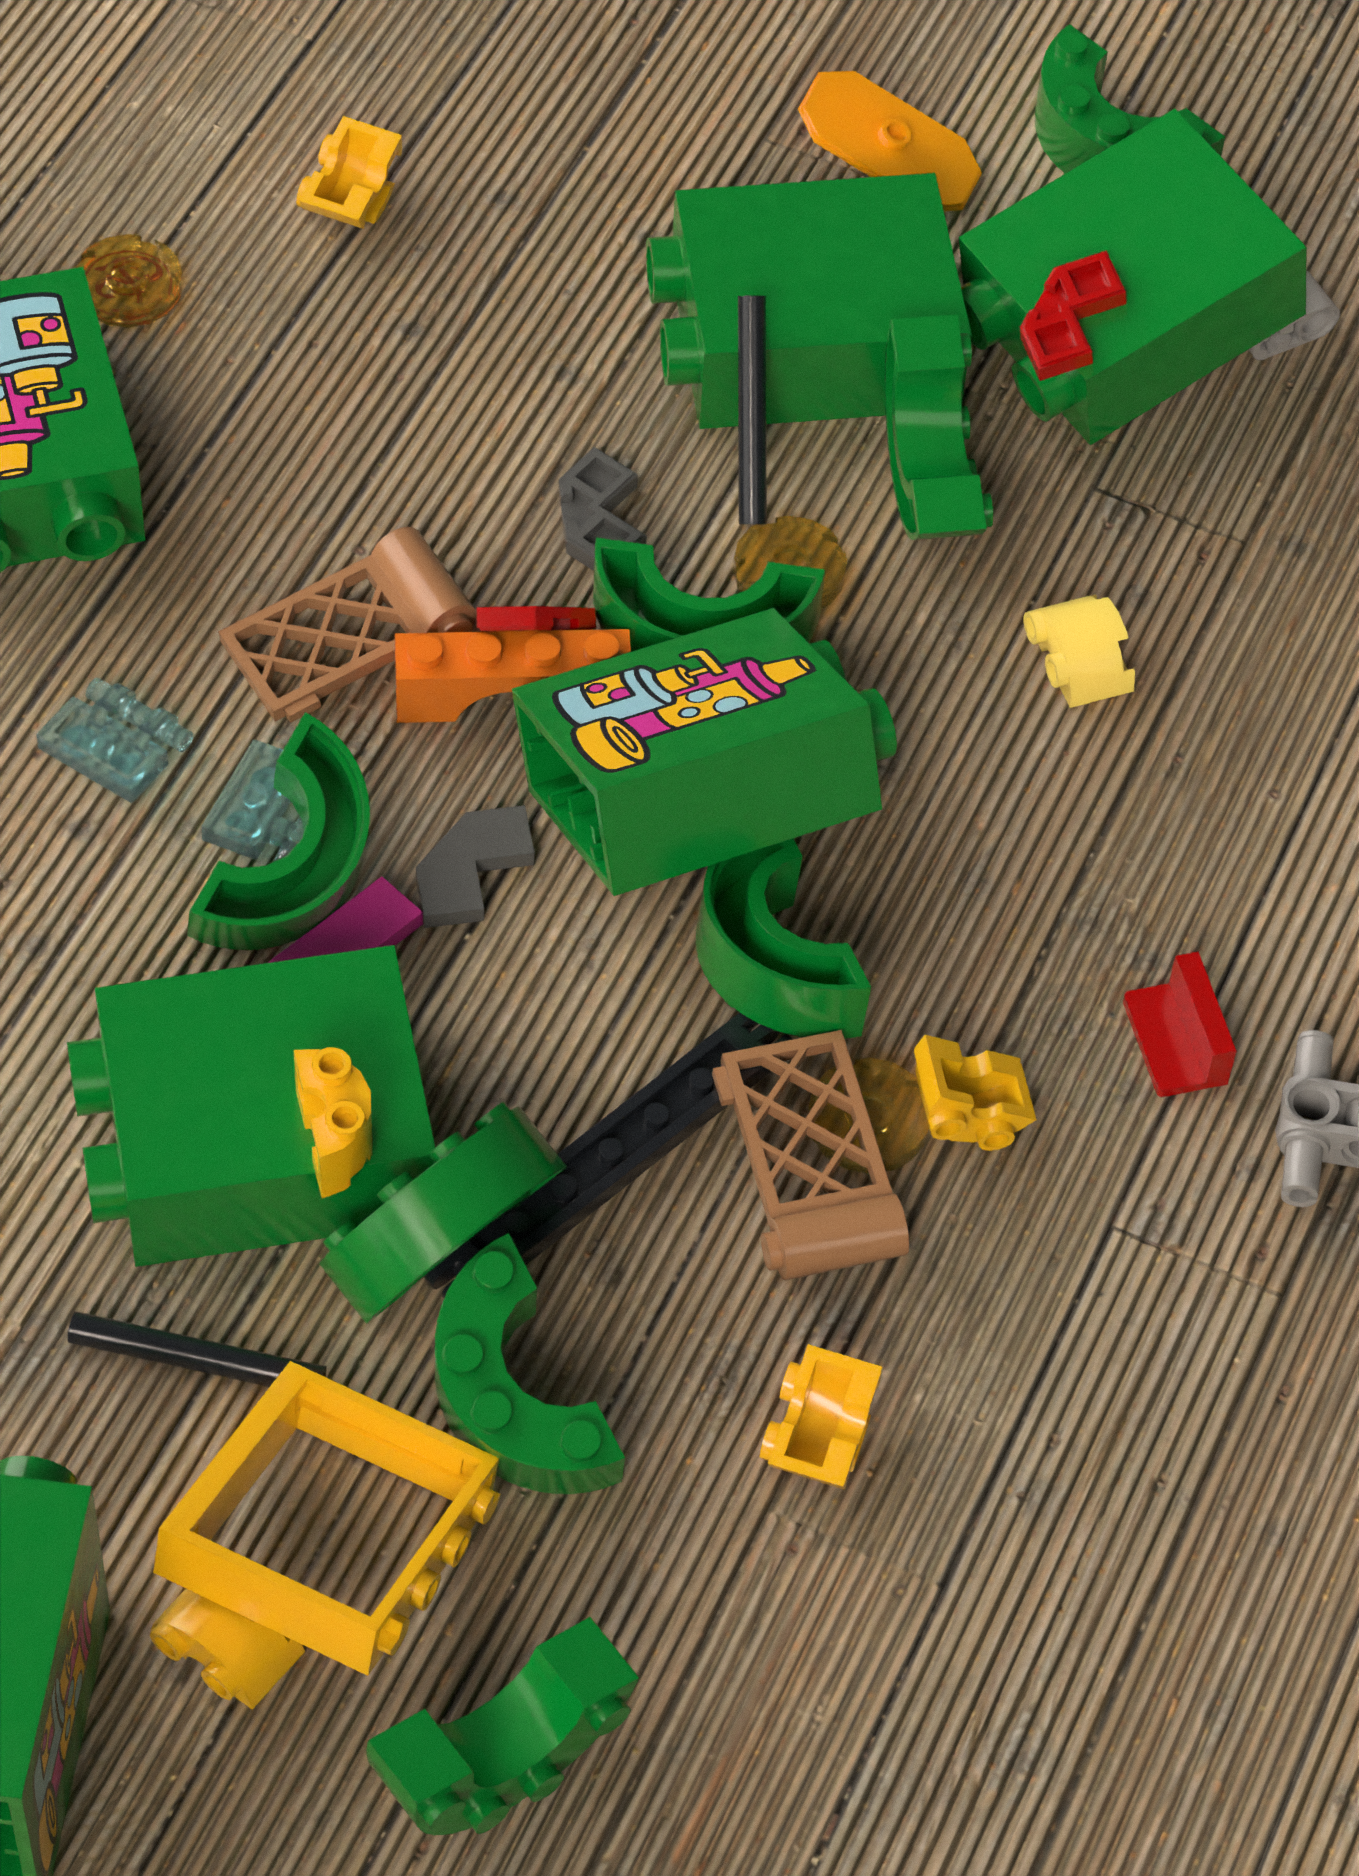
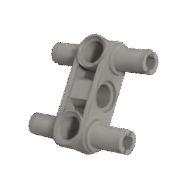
[1275,1030,1359,1207]

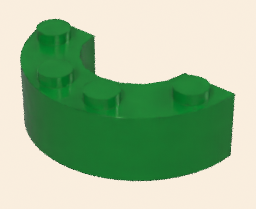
[1034,24,1225,173]
[884,314,993,540]
[593,537,825,652]
[187,712,370,950]
[695,839,871,1039]
[319,1101,567,1324]
[435,1233,625,1494]
[366,1617,639,1836]

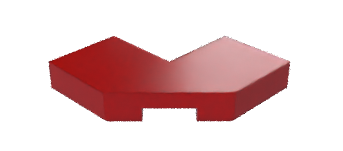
[1020,251,1126,381]
[476,606,597,632]

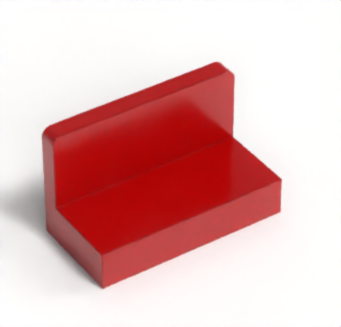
[1123,951,1237,1097]

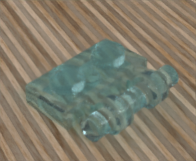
[36,677,193,803]
[201,739,304,862]

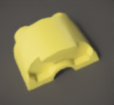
[1023,595,1135,708]

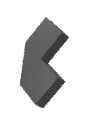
[558,447,647,571]
[416,805,534,928]

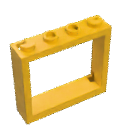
[153,1361,501,1676]

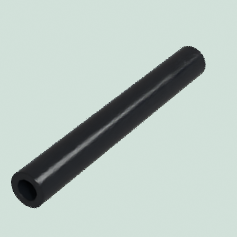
[738,296,767,524]
[67,1311,327,1387]

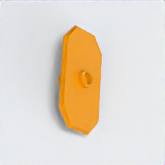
[798,71,982,211]

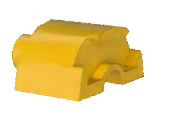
[296,116,402,229]
[914,1035,1037,1151]
[294,1047,372,1199]
[759,1344,883,1490]
[149,1589,305,1710]

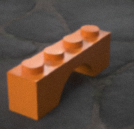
[395,629,631,723]

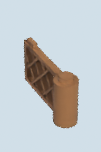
[218,527,477,723]
[712,1030,909,1281]

